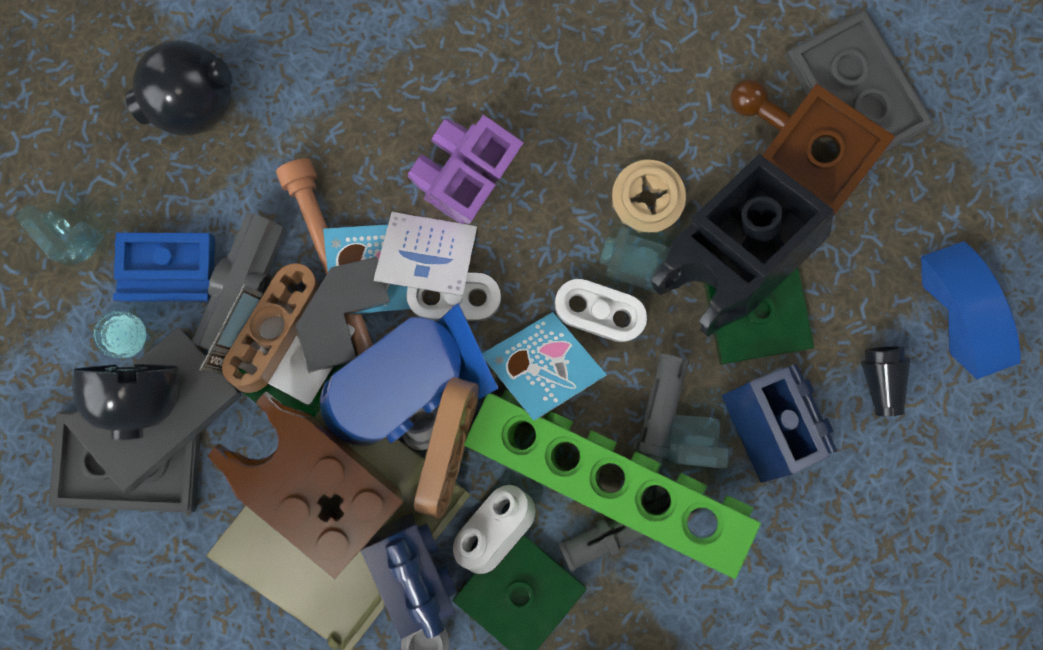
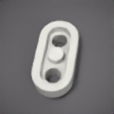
[407,273,501,321]
[555,279,647,342]
[453,485,536,574]

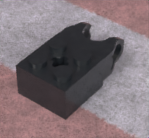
[651,154,834,337]

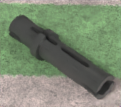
[632,353,690,499]
[558,493,700,572]

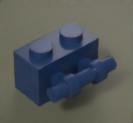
[721,364,837,483]
[360,513,458,639]

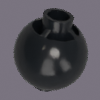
[126,40,232,136]

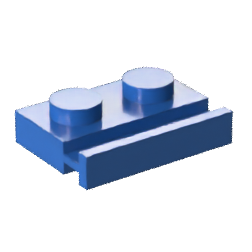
[113,233,215,302]

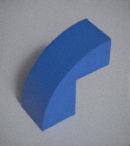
[921,241,1021,379]

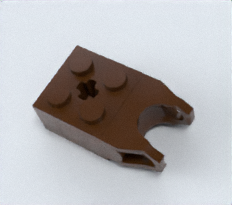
[207,392,403,579]

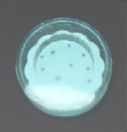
[93,311,147,358]

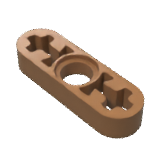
[222,264,320,393]
[414,377,479,519]

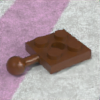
[730,79,895,215]

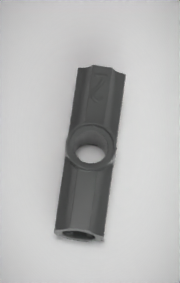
[192,212,287,350]

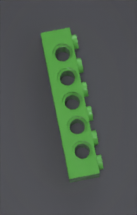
[463,389,761,580]

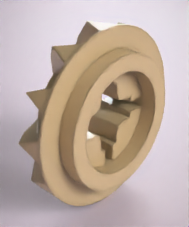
[612,160,686,233]

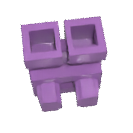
[407,115,523,225]

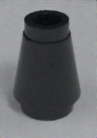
[861,346,911,417]

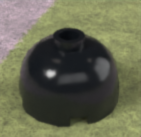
[72,364,179,440]

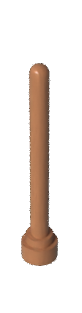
[276,158,373,356]

